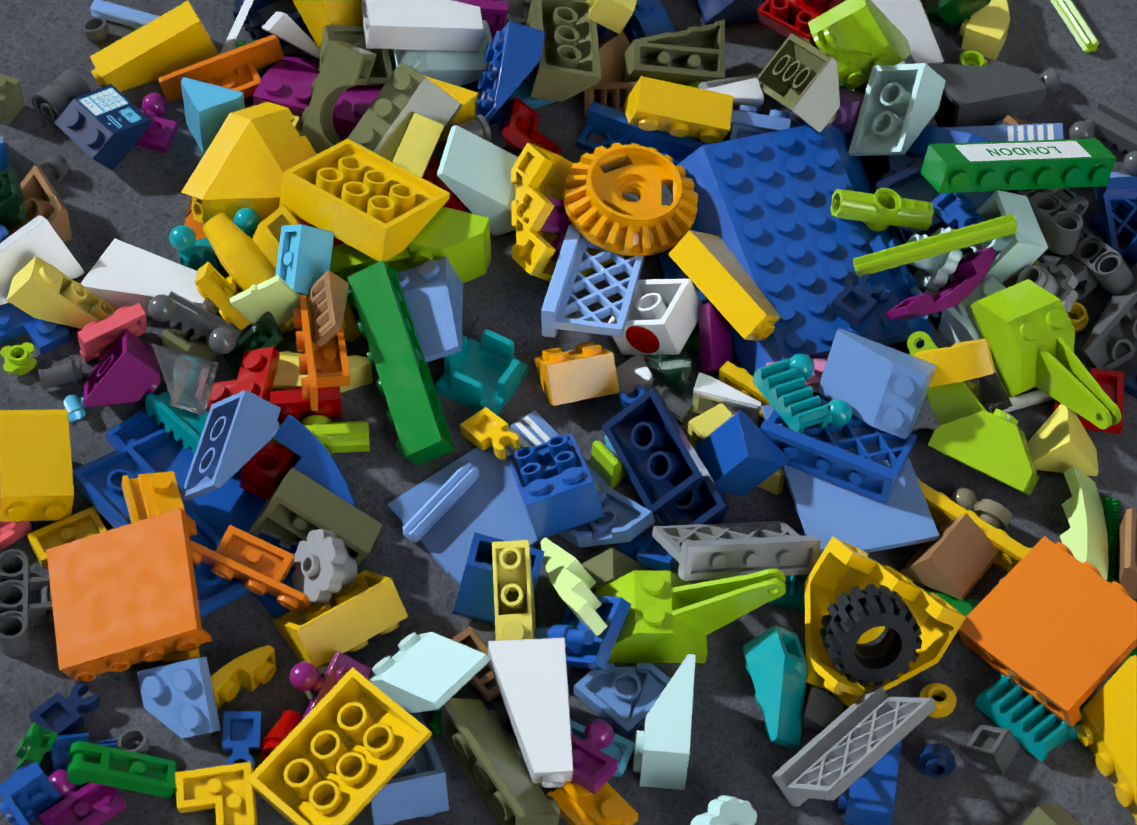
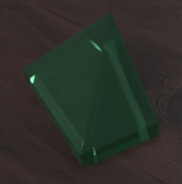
[224,312,284,380]
[642,354,691,395]

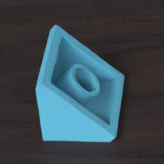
[181,77,245,154]

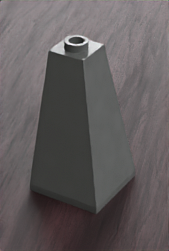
[927,63,1047,128]

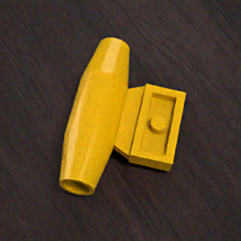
[202,204,300,334]

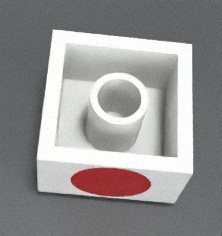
[608,278,703,355]

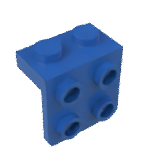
[0,761,62,825]

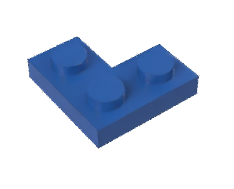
[0,302,71,355]

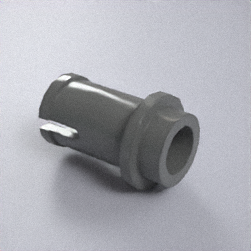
[38,358,84,390]
[656,385,694,424]

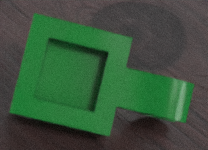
[14,723,58,771]

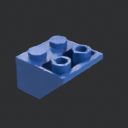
[452,532,545,625]

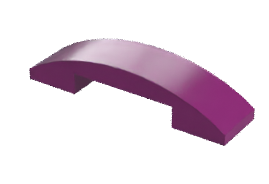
[885,247,995,320]

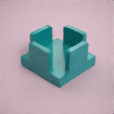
[436,329,529,416]

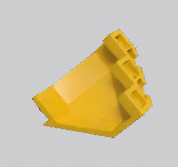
[181,102,317,225]
[511,142,637,282]
[804,536,966,708]

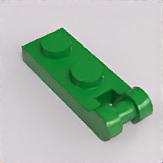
[67,741,176,799]

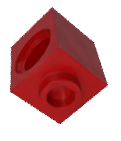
[239,441,294,500]

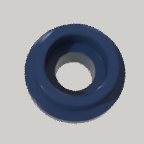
[918,743,956,778]

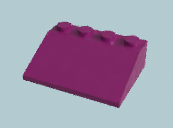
[253,53,384,141]

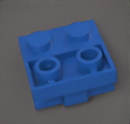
[535,596,631,670]

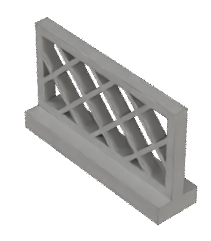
[652,521,821,581]
[772,686,937,807]

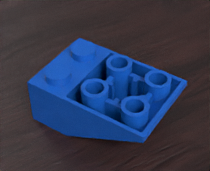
[475,21,545,123]
[506,433,605,540]

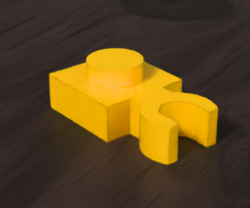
[460,407,520,460]

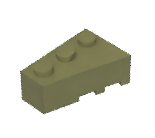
[624,19,725,86]
[248,467,383,567]

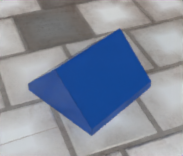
[696,409,790,496]

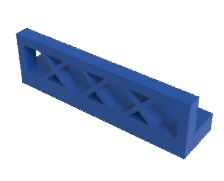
[576,101,708,166]

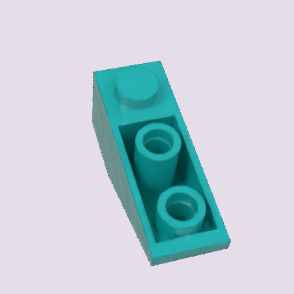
[742,625,807,749]

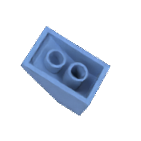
[397,256,463,362]
[817,328,937,439]
[181,390,281,501]
[367,713,449,825]

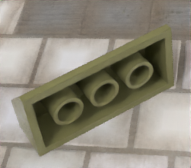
[526,0,602,102]
[757,33,840,133]
[347,62,463,162]
[441,698,561,825]

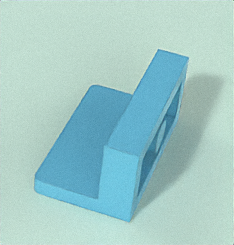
[275,224,334,296]

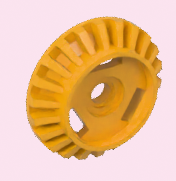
[563,143,698,256]

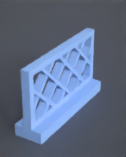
[541,225,645,338]

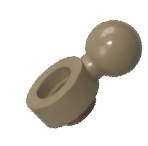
[950,488,1013,531]

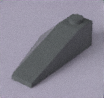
[1081,263,1137,370]

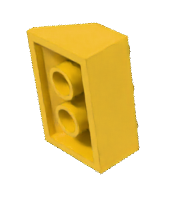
[623,76,733,144]
[273,570,408,668]

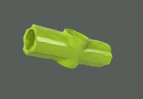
[830,188,934,231]
[270,415,370,455]

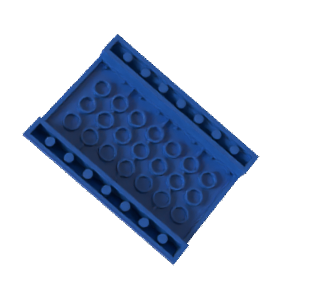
[676,125,938,377]

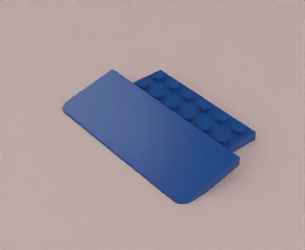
[72,392,298,618]

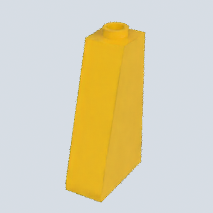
[90,1,220,92]
[668,230,781,341]

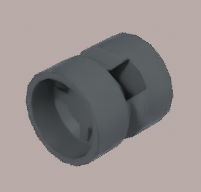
[32,69,92,129]

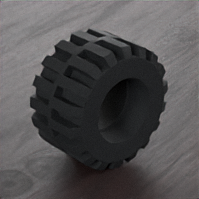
[820,584,922,687]

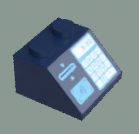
[54,84,153,170]

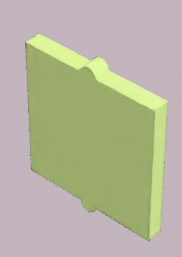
[230,275,309,332]

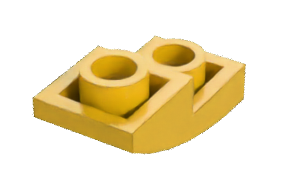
[914,338,995,387]
[211,645,276,709]

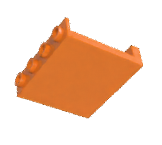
[46,508,212,682]
[958,536,1137,727]

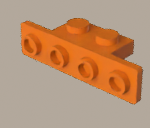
[158,34,284,102]
[293,295,350,411]
[190,525,311,611]

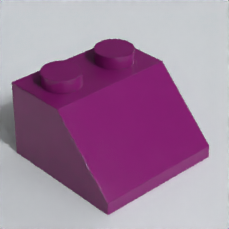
[83,329,161,407]

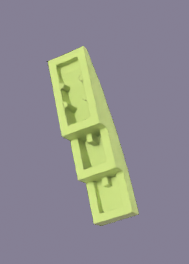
[1060,465,1109,580]
[540,537,608,636]

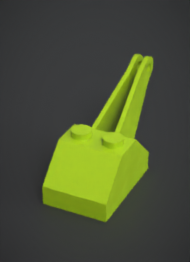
[808,0,912,91]
[329,207,492,283]
[967,279,1121,430]
[907,331,1039,496]
[595,569,786,663]

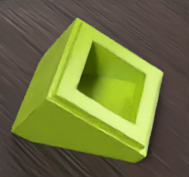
[590,440,627,488]

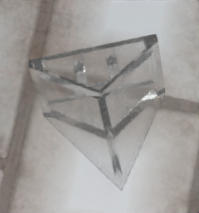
[151,343,218,415]

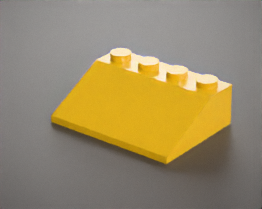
[279,139,450,262]
[1076,655,1137,825]
[246,667,432,825]

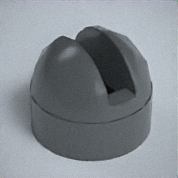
[82,17,109,44]
[1039,67,1064,95]
[40,155,68,183]
[117,728,150,755]

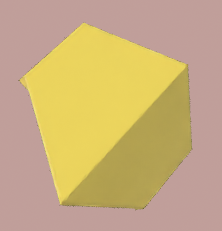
[1028,403,1098,476]

